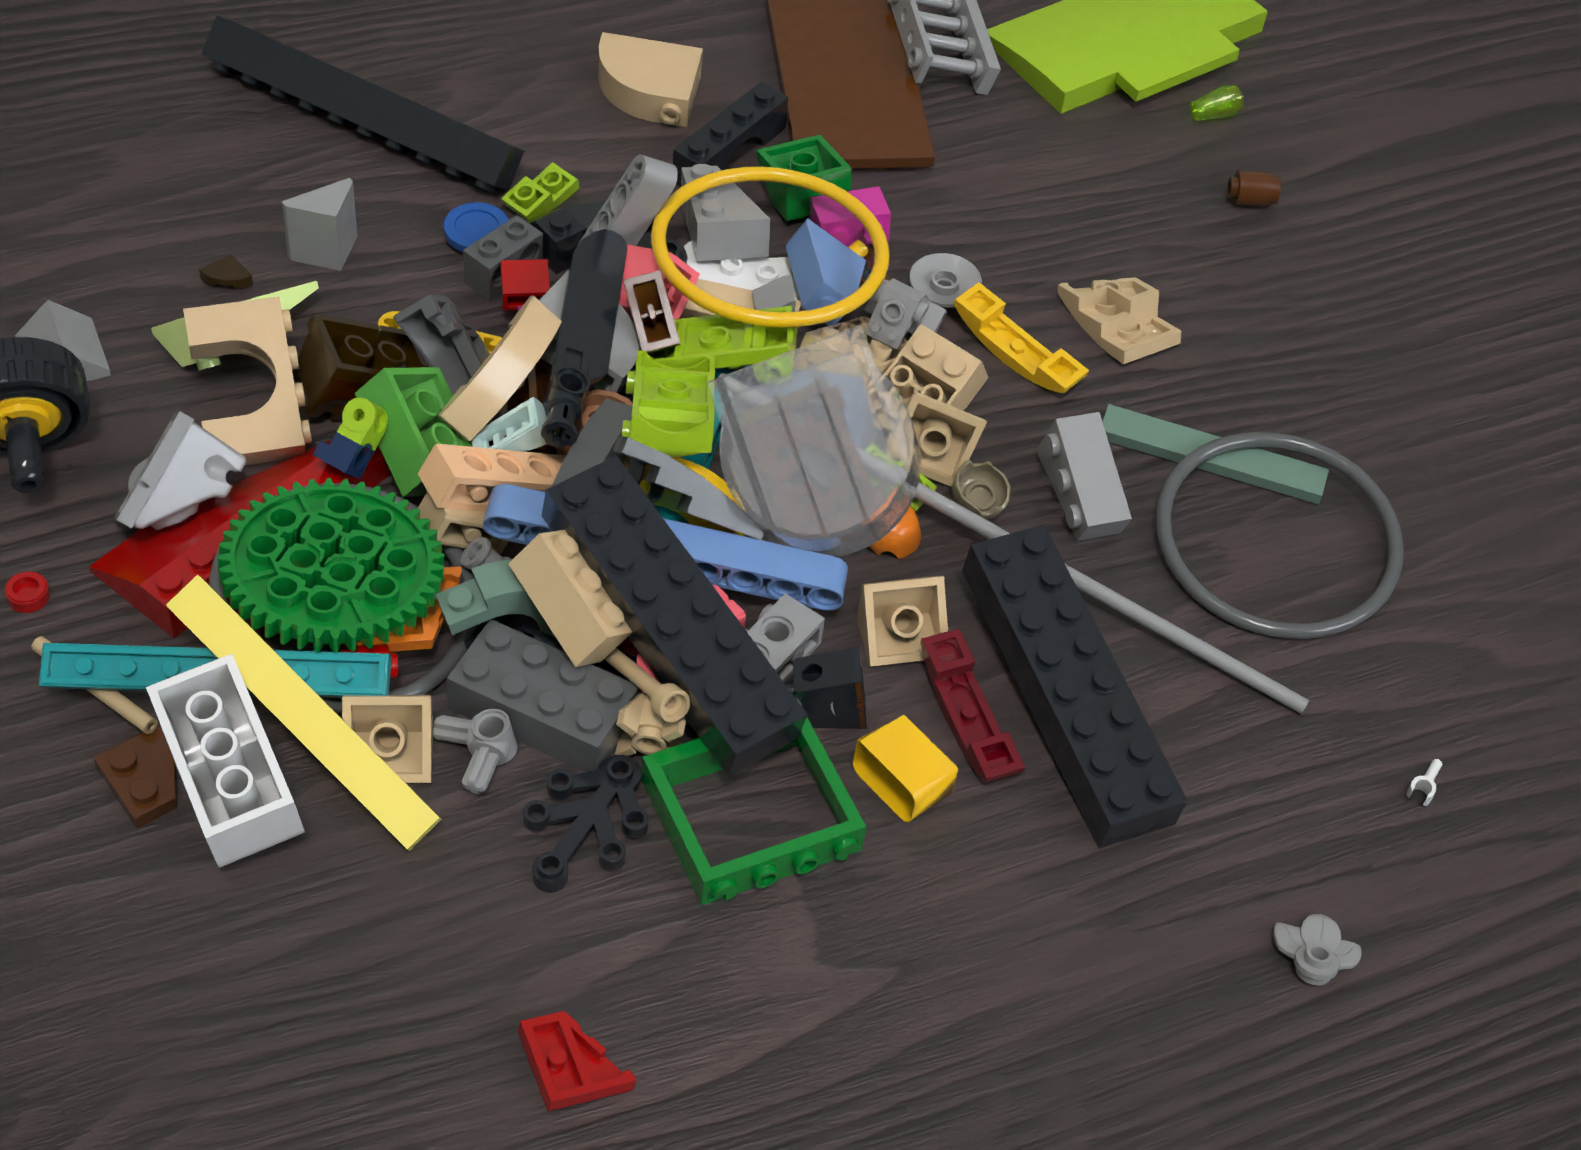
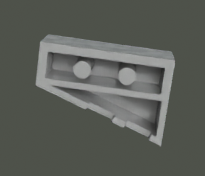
[681,164,770,261]
[1036,412,1132,541]

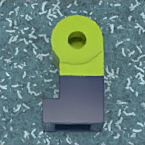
[313,397,388,479]

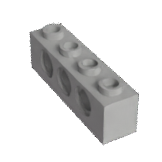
[684,593,825,728]

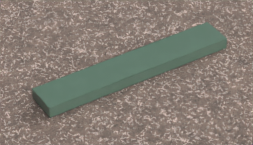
[1102,404,1329,505]

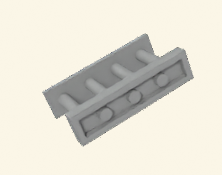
[887,0,1001,95]

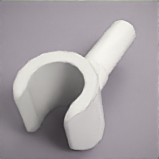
[1406,759,1442,806]

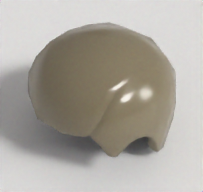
[951,460,1011,519]

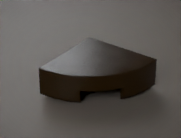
[199,254,253,289]

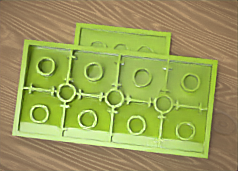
[987,0,1268,114]

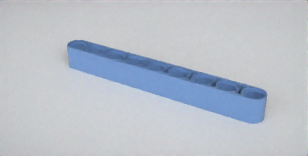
[483,484,848,611]

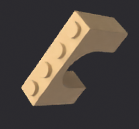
[183,296,312,466]

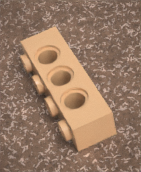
[418,443,566,511]

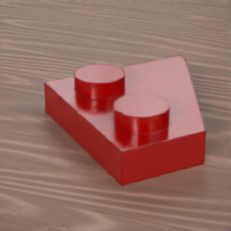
[517,1011,636,1111]

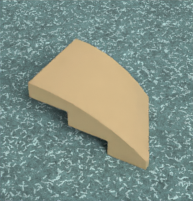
[1058,277,1181,364]

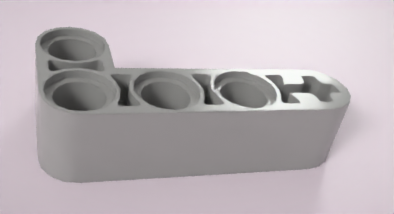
[577,154,678,246]

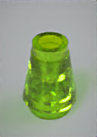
[1190,84,1244,121]

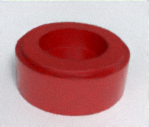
[5,571,50,613]

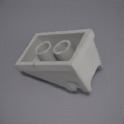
[114,411,246,530]

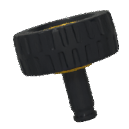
[0,337,90,493]

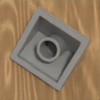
[282,177,358,271]
[15,300,111,381]

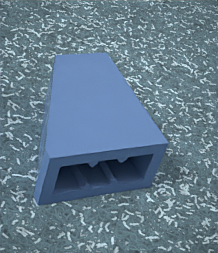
[785,218,866,326]

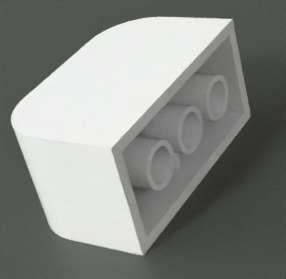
[146,654,305,868]

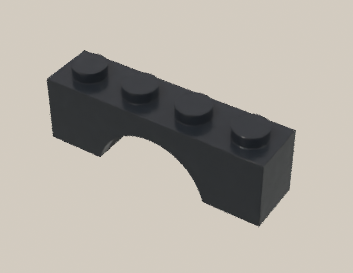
[673,81,789,187]

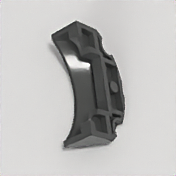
[393,294,500,444]

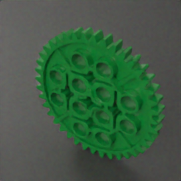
[218,478,444,653]

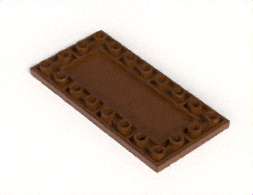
[766,0,935,170]

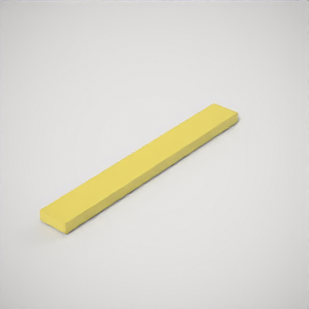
[166,575,442,851]

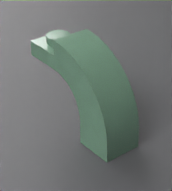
[436,559,554,636]

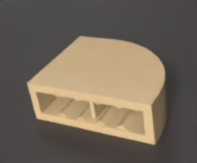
[598,32,703,127]

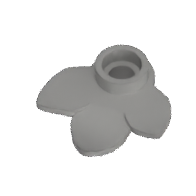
[1273,914,1362,985]

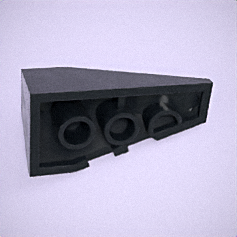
[526,200,673,274]

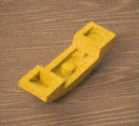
[954,282,1089,393]

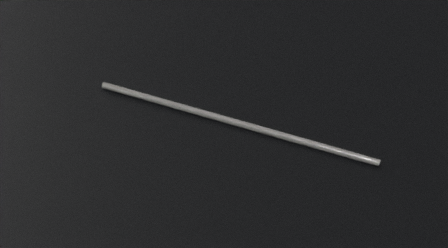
[715,373,1310,715]

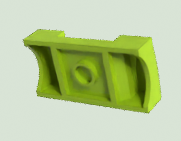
[635,306,797,386]
[622,350,715,457]

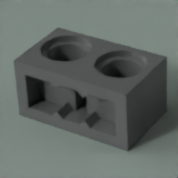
[463,215,543,301]

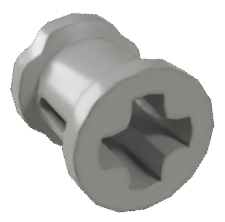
[460,536,510,570]

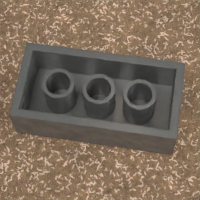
[446,619,639,772]

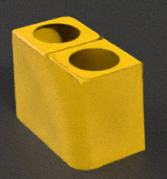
[853,715,958,822]

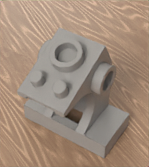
[864,278,947,350]

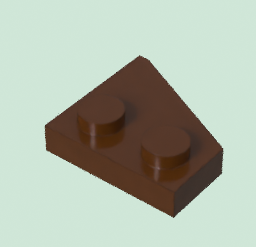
[93,724,177,828]

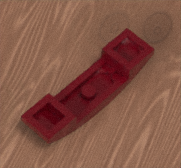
[920,629,1025,782]

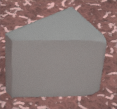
[752,275,796,312]

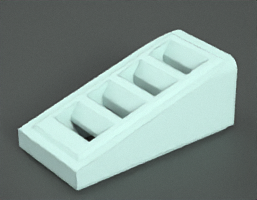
[472,397,556,452]

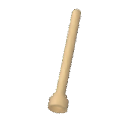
[604,648,690,722]

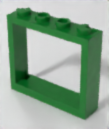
[641,718,866,906]

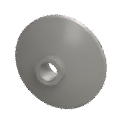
[909,253,982,308]

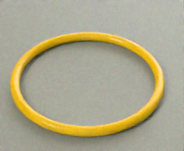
[651,167,890,328]

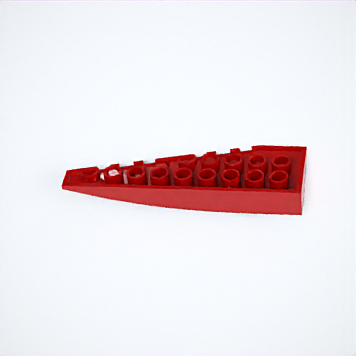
[89,440,392,639]

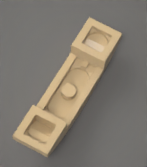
[438,296,562,442]

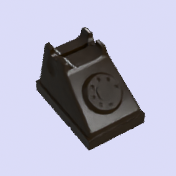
[292,313,429,421]

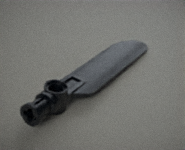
[541,229,627,448]

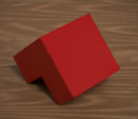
[501,259,550,310]

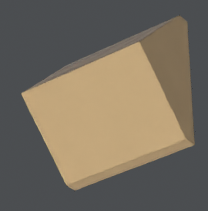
[885,391,987,487]
[856,575,948,667]
[342,695,433,783]

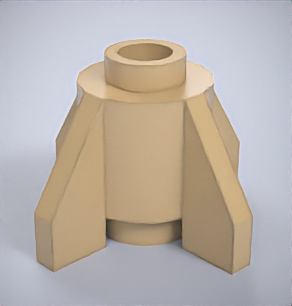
[615,692,686,756]

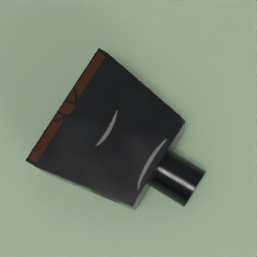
[784,647,867,729]

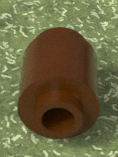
[1227,170,1281,207]

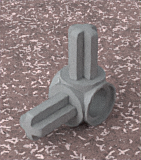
[433,709,518,794]

